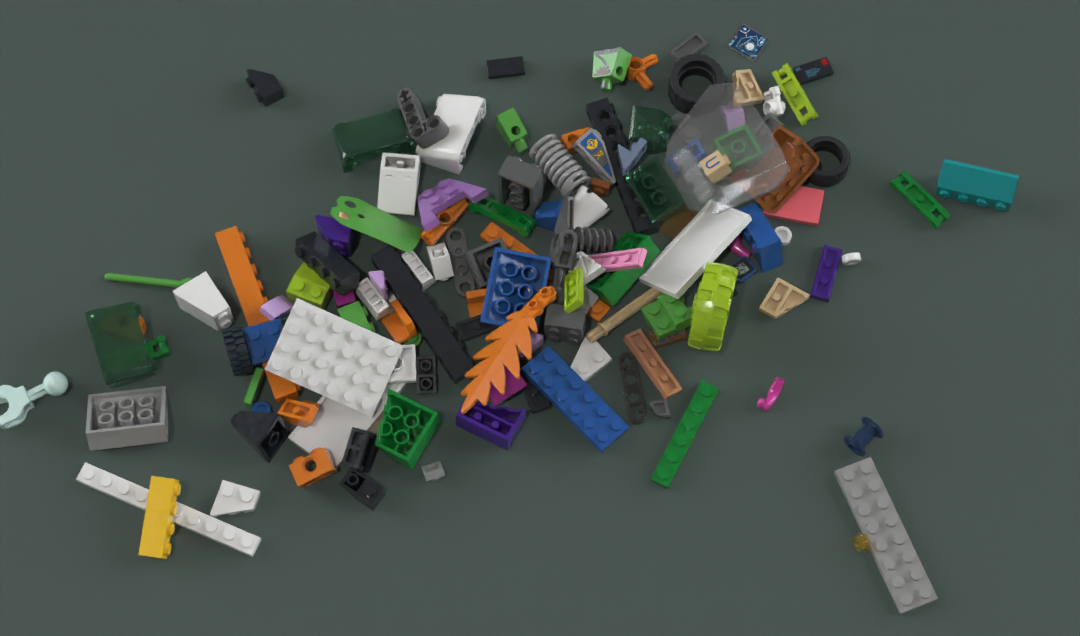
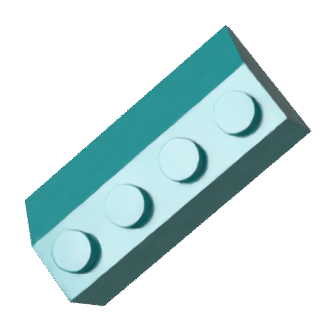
[935,159,1019,211]

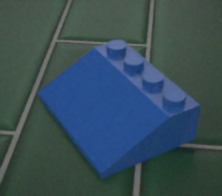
[480,247,552,333]

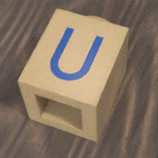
[699,150,732,184]

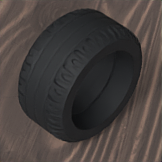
[806,136,850,187]

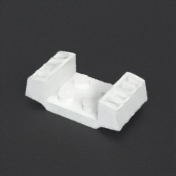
[355,250,436,321]

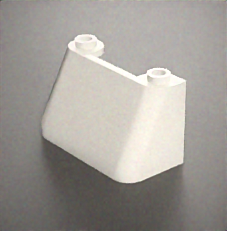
[415,94,486,175]

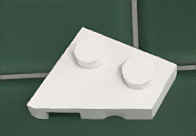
[571,335,612,382]
[210,480,261,518]

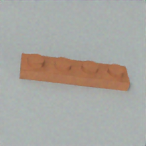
[623,329,683,400]

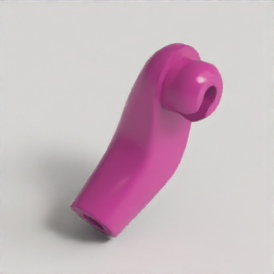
[729,234,751,258]
[757,377,785,411]

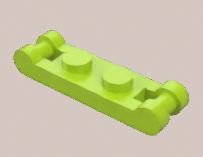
[772,63,819,126]

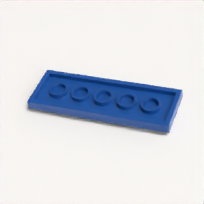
[521,346,629,453]

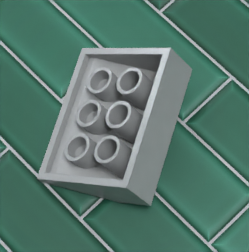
[86,386,169,451]

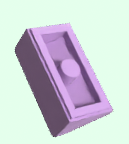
[368,270,388,302]

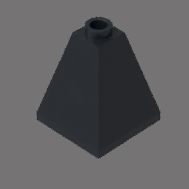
[231,411,291,463]

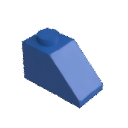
[534,200,563,232]

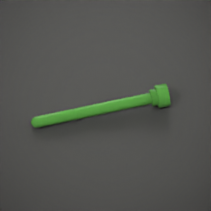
[104,273,193,288]

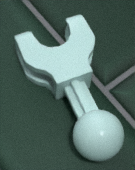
[0,371,68,430]

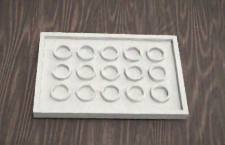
[265,298,404,417]

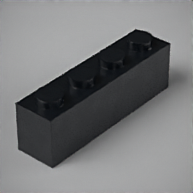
[295,231,360,295]

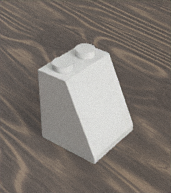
[173,271,234,331]

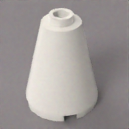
[565,185,610,238]

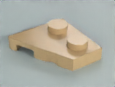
[732,69,765,107]
[759,278,810,319]

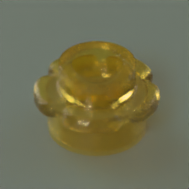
[853,533,870,552]

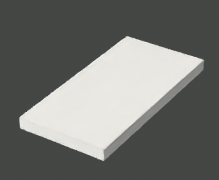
[638,199,752,299]
[288,383,407,469]

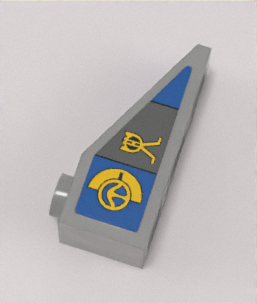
[571,128,616,185]

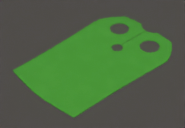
[330,196,422,254]

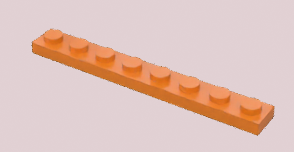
[480,222,611,323]

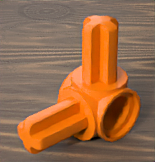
[625,54,659,91]

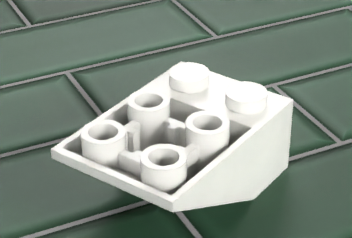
[377,152,421,216]

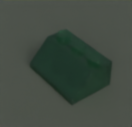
[624,156,687,223]

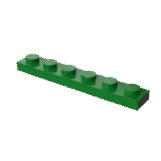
[650,380,719,489]

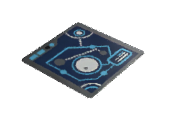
[727,23,770,61]

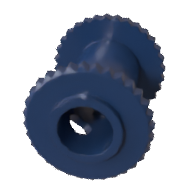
[844,417,883,456]

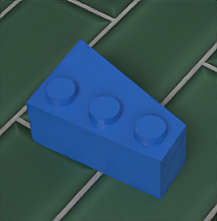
[738,202,783,273]

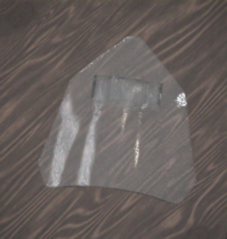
[658,82,790,214]

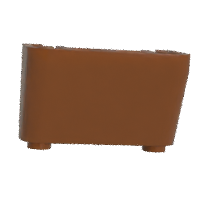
[729,125,820,213]

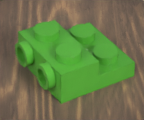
[640,293,693,340]

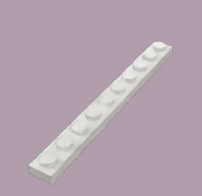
[76,462,261,557]

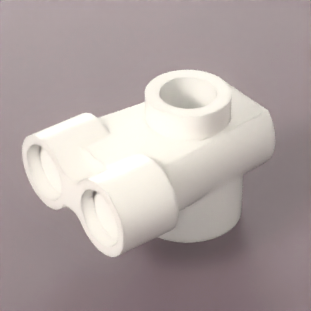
[763,86,786,118]

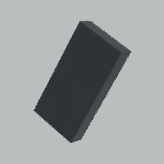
[486,56,525,79]

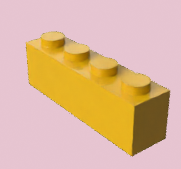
[138,476,181,559]

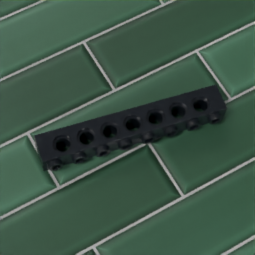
[586,98,661,236]

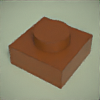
[591,177,611,197]

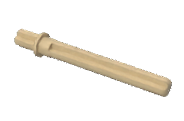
[586,288,663,343]

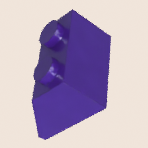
[315,215,356,258]

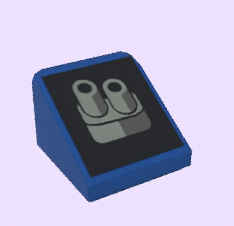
[730,256,757,283]

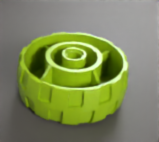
[688,262,738,352]

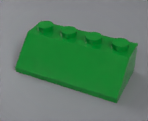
[586,231,661,306]

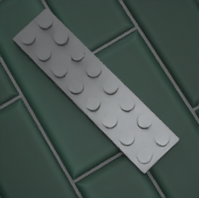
[834,457,938,615]

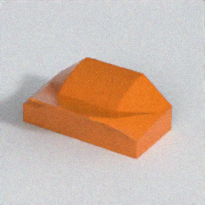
[277,398,320,428]

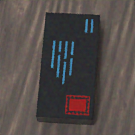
[792,57,834,85]

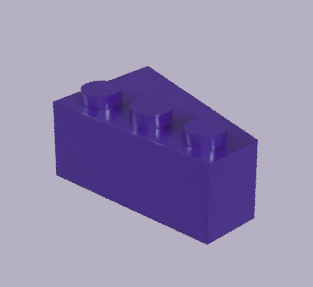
[456,402,526,450]

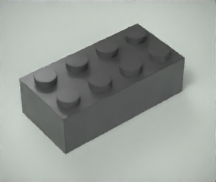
[498,155,543,219]

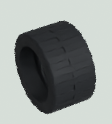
[668,54,725,116]

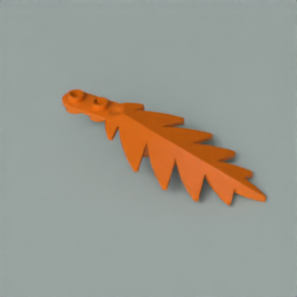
[461,286,556,414]

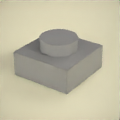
[421,461,445,482]

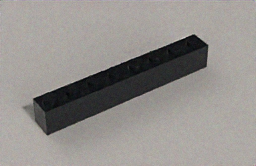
[371,245,476,384]

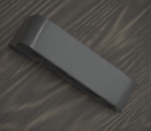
[397,87,449,149]

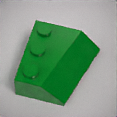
[375,389,442,470]

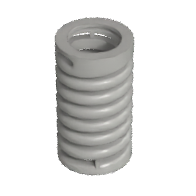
[529,134,592,198]

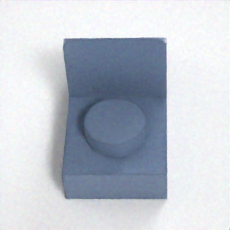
[617,138,647,177]

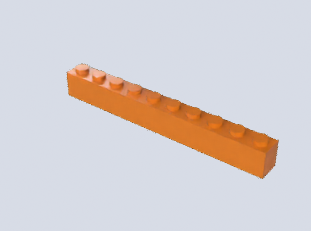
[215,226,301,406]

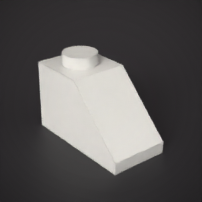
[426,242,454,281]

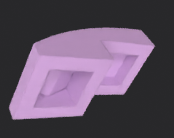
[259,295,294,320]

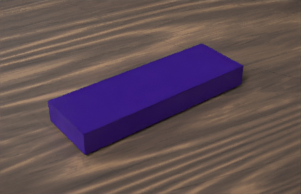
[810,245,843,302]

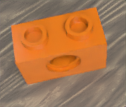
[289,447,338,489]

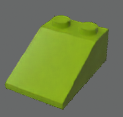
[286,262,333,310]

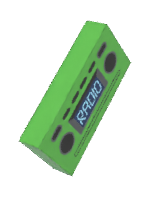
[243,367,266,410]

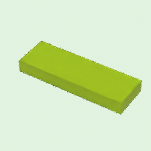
[564,267,584,314]

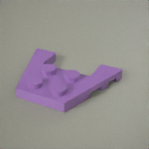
[417,178,489,232]

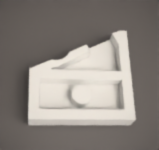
[568,251,606,285]

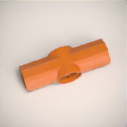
[420,198,469,246]

